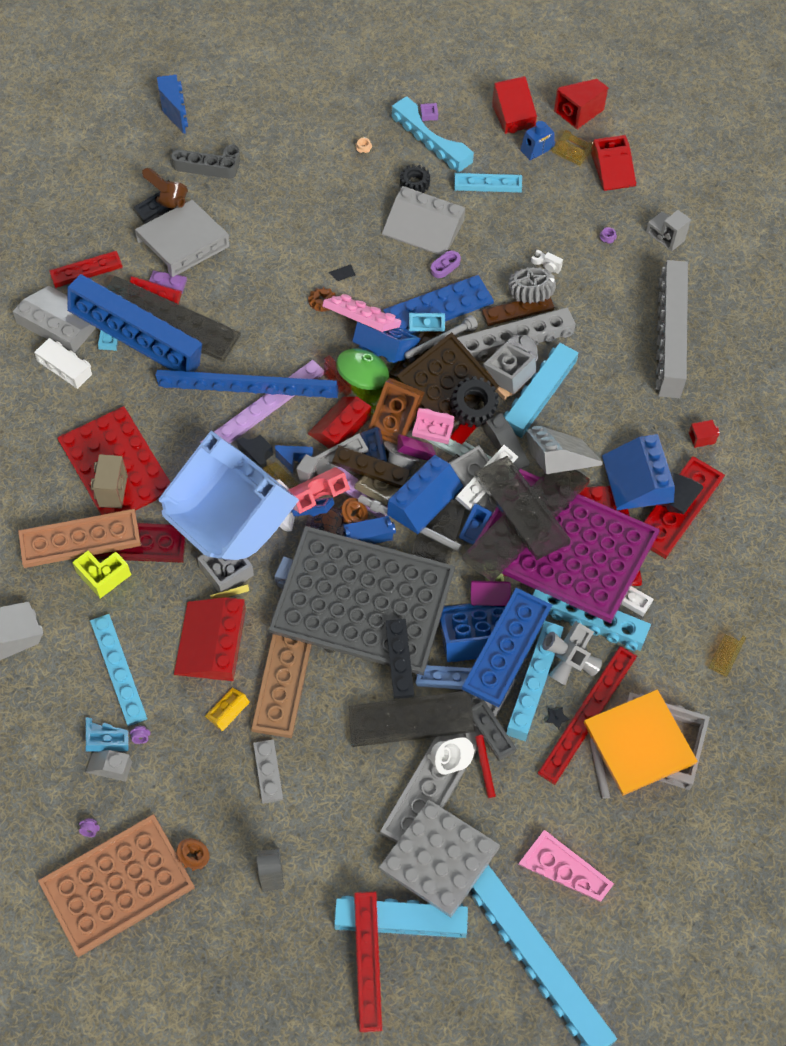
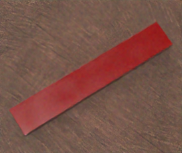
[354,892,382,1032]

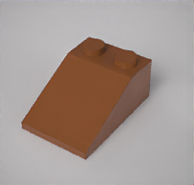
[368,378,425,445]

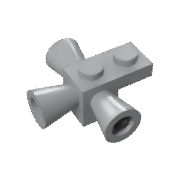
[542,621,602,685]

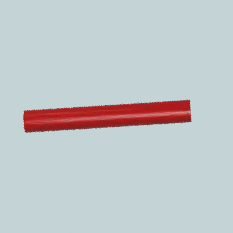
[475,735,496,798]

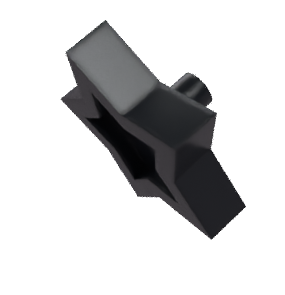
[546,707,569,729]

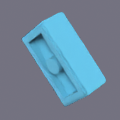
[409,313,445,332]

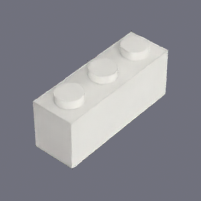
[34,338,92,389]

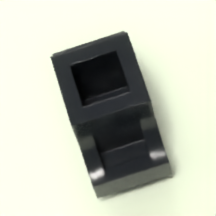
[237,435,273,471]

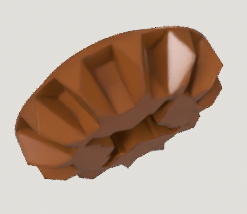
[308,286,336,312]
[340,498,368,524]
[175,838,209,871]

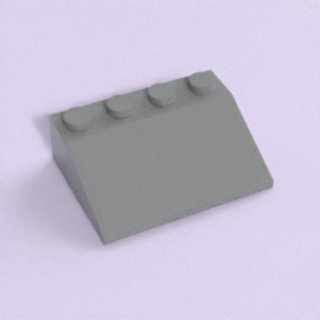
[382,186,465,256]
[12,286,97,353]
[526,426,603,474]

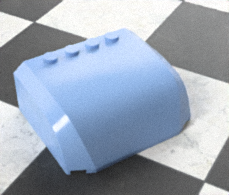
[159,431,299,560]

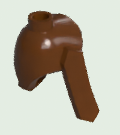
[142,168,188,208]

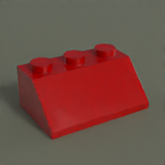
[308,396,371,449]

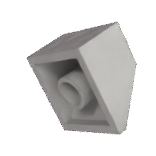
[484,342,536,394]

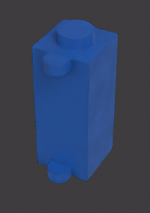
[344,516,396,544]

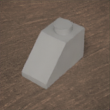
[86,750,132,782]

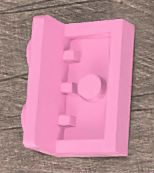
[412,408,454,444]

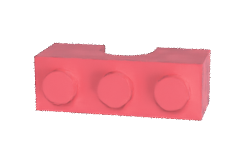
[288,467,350,513]

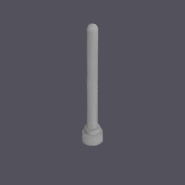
[405,315,478,359]

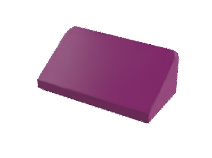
[397,434,436,461]
[471,581,511,606]

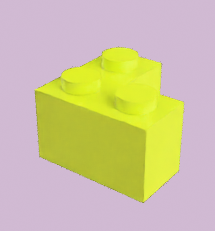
[72,551,131,599]

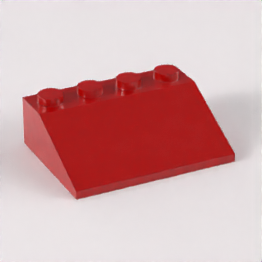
[174,597,246,681]

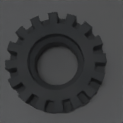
[400,164,430,193]

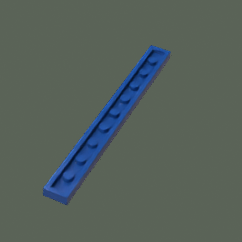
[155,370,339,398]

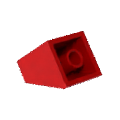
[492,76,537,134]
[554,78,608,129]

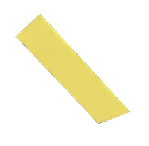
[210,584,249,599]

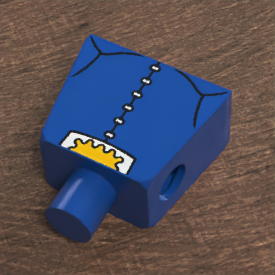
[520,121,555,161]

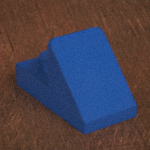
[275,445,313,474]
[459,503,493,545]

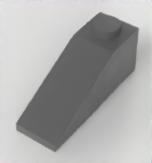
[484,413,530,472]

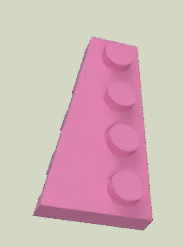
[518,830,614,902]

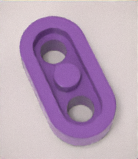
[431,251,461,278]

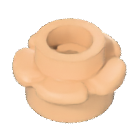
[356,138,372,153]

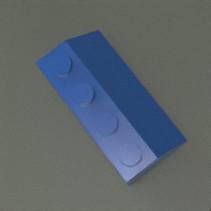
[387,455,464,534]

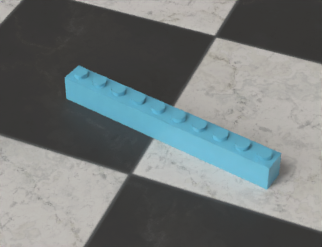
[471,865,617,1046]

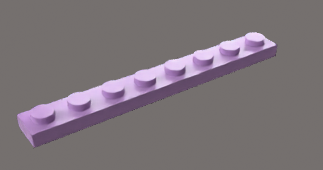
[200,360,325,444]

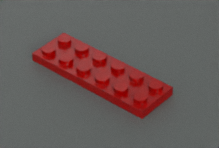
[644,456,725,559]

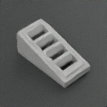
[296,454,318,484]

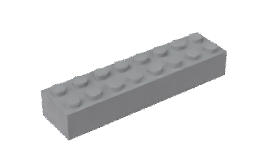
[655,260,688,398]

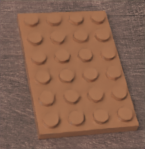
[38,814,195,957]

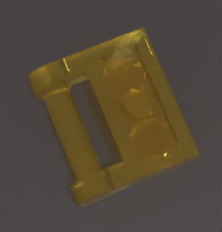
[552,130,593,166]

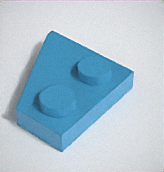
[85,717,129,751]

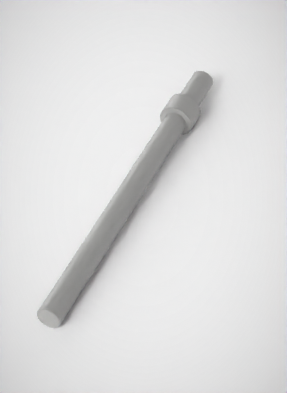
[358,495,462,552]

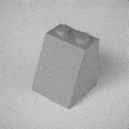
[0,602,43,660]

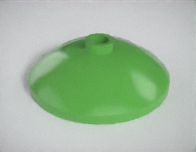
[336,348,389,390]

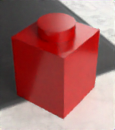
[689,420,720,448]

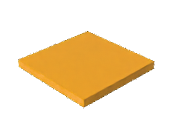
[584,689,698,796]

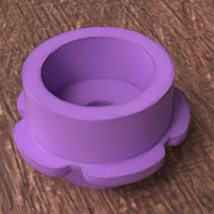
[600,227,617,243]
[130,726,150,744]
[79,818,100,837]

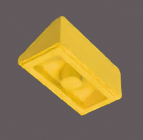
[205,688,250,731]

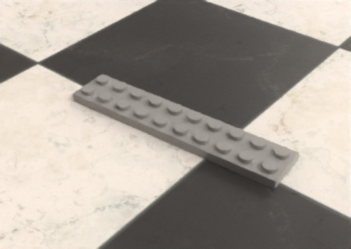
[380,679,516,843]

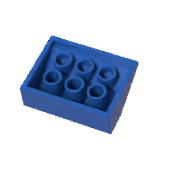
[602,434,675,510]
[440,603,506,662]

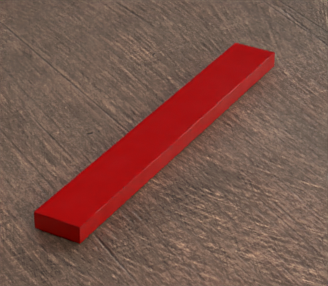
[537,646,637,785]

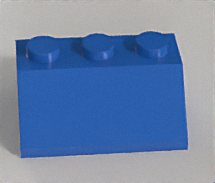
[352,321,420,363]

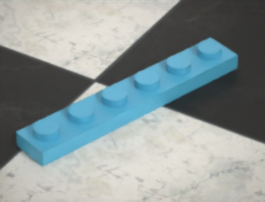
[90,614,147,726]

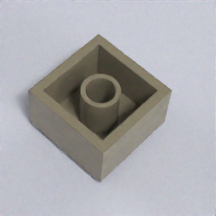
[91,455,128,508]

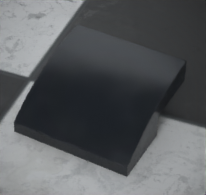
[660,472,704,514]

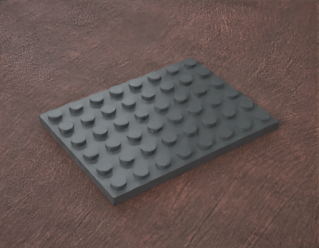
[269,526,455,676]

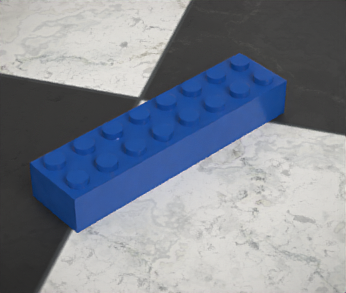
[67,274,202,372]

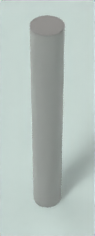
[589,738,610,799]

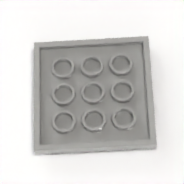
[379,800,500,918]

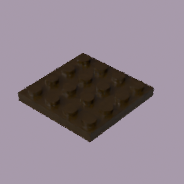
[396,332,499,424]

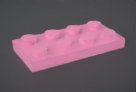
[323,294,401,332]

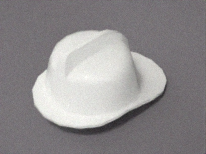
[427,737,474,775]

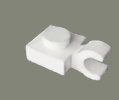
[531,250,563,274]

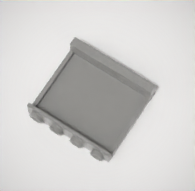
[135,200,230,277]

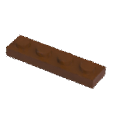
[482,298,555,326]

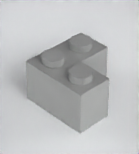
[646,210,691,252]
[197,554,254,593]

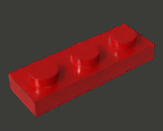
[127,276,182,308]

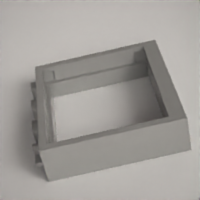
[626,692,710,790]

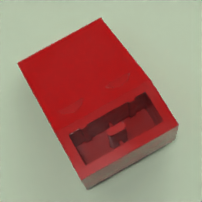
[591,135,637,191]

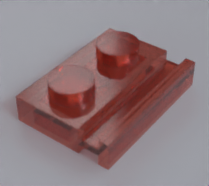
[323,355,352,396]

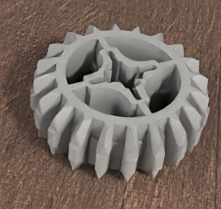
[508,266,556,304]

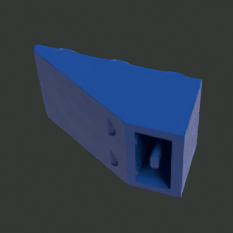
[157,74,188,134]

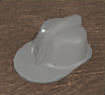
[384,441,419,470]

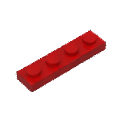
[49,251,123,288]

